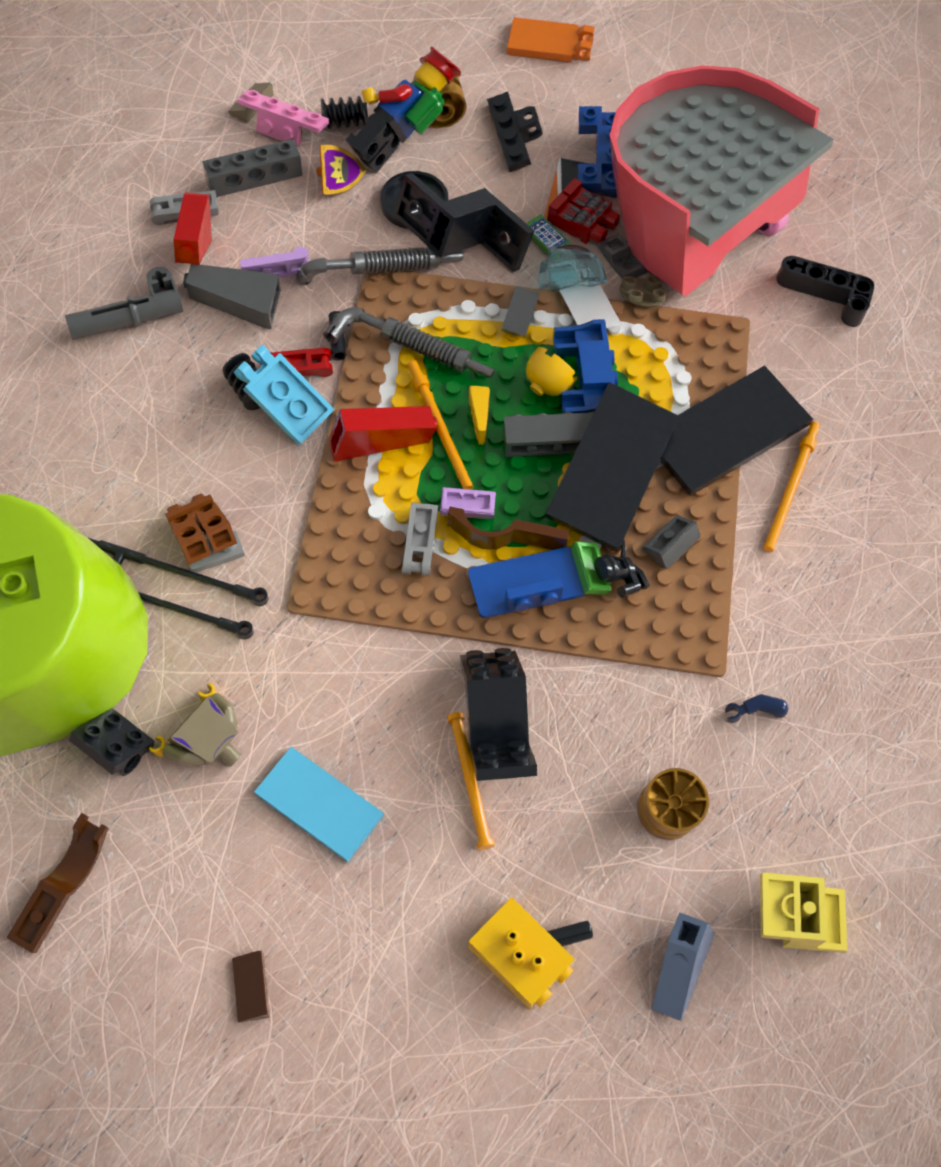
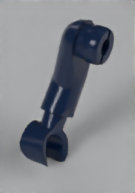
[725,694,789,723]

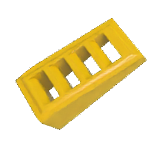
[469,386,490,445]

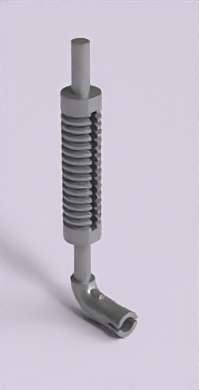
[296,247,463,285]
[323,307,495,379]

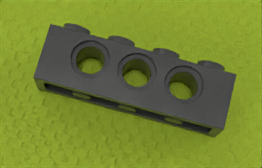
[202,139,303,197]

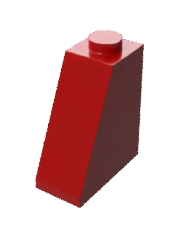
[173,192,212,265]

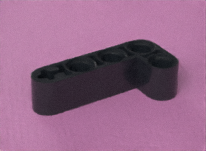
[776,255,875,327]

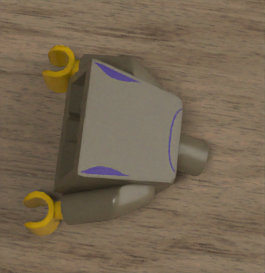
[149,683,242,767]

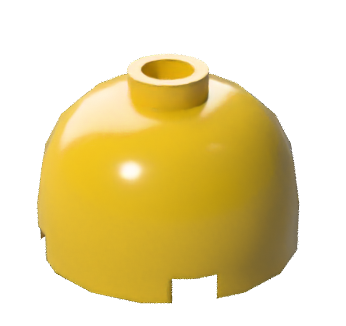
[525,347,578,397]

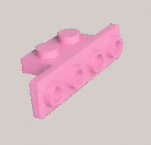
[237,90,329,146]

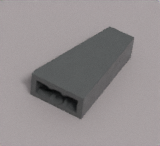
[183,264,281,329]

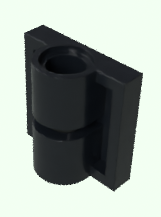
[69,708,155,776]

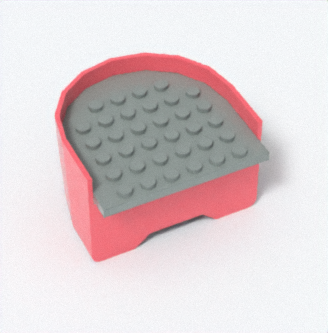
[610,65,833,296]

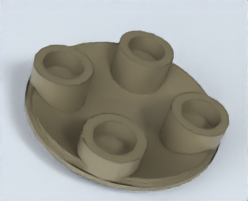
[619,276,667,306]

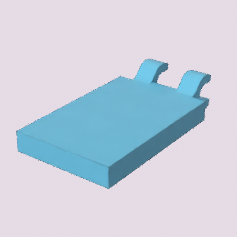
[234,345,335,446]

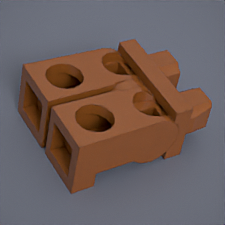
[165,493,237,565]

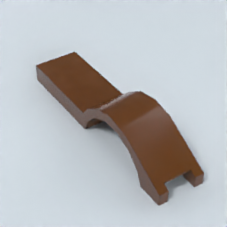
[448,506,570,550]
[6,813,109,953]

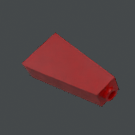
[328,406,437,461]

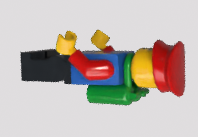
[345,46,461,173]

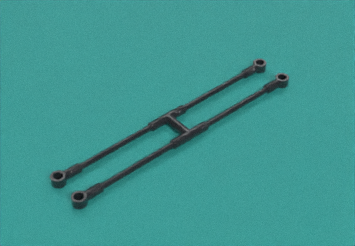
[87,537,269,640]

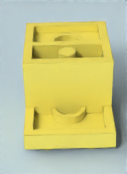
[760,872,847,953]

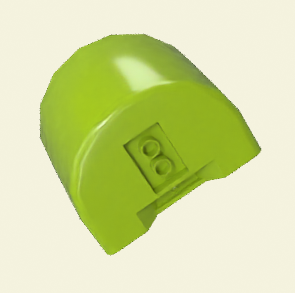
[0,494,148,757]

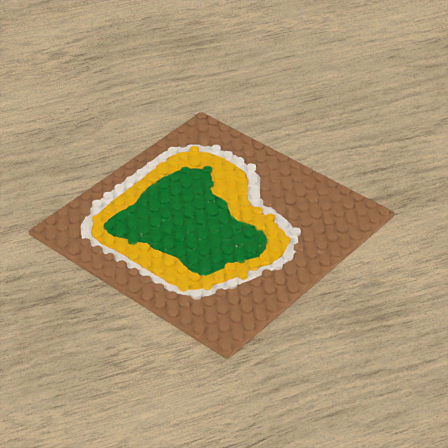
[287,270,750,677]

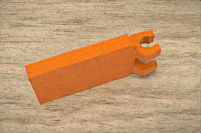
[507,17,595,62]

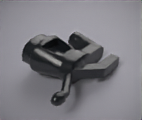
[594,540,650,597]

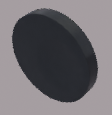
[380,171,448,229]

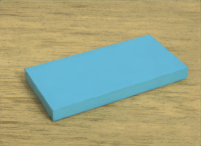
[254,747,384,863]

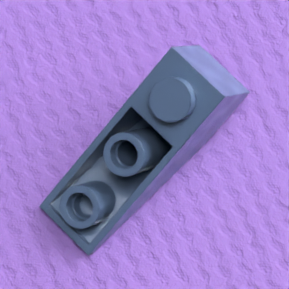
[652,912,715,1022]

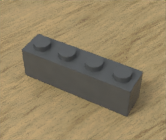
[503,411,595,457]

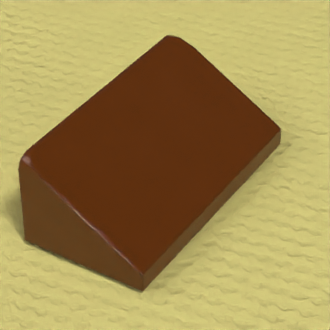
[232,950,270,1023]

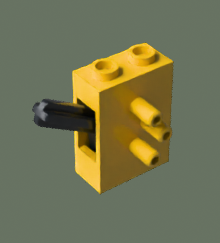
[468,897,593,1010]

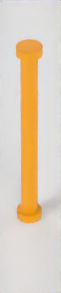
[447,712,495,850]

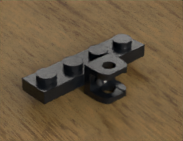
[487,91,543,172]

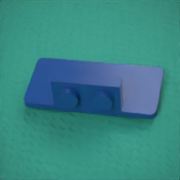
[468,547,585,618]

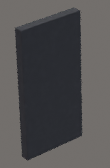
[660,365,813,496]
[544,382,680,552]

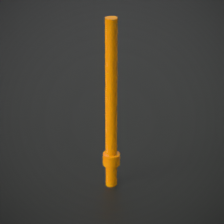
[408,360,473,490]
[763,421,820,552]

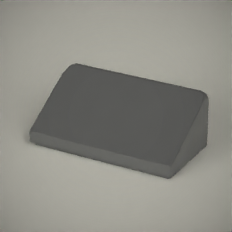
[642,515,700,569]

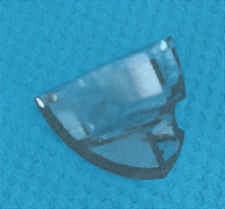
[539,244,607,291]

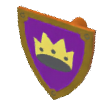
[316,145,367,194]

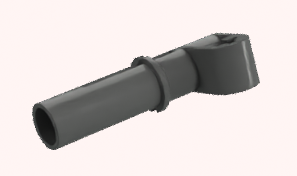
[65,267,183,340]

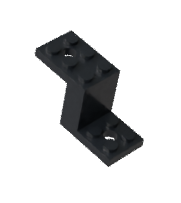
[393,173,535,272]
[460,648,537,781]

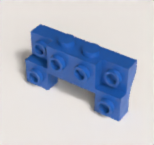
[578,106,618,198]
[553,319,618,413]

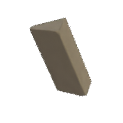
[228,82,274,123]

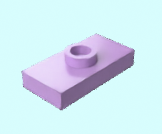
[440,487,496,520]

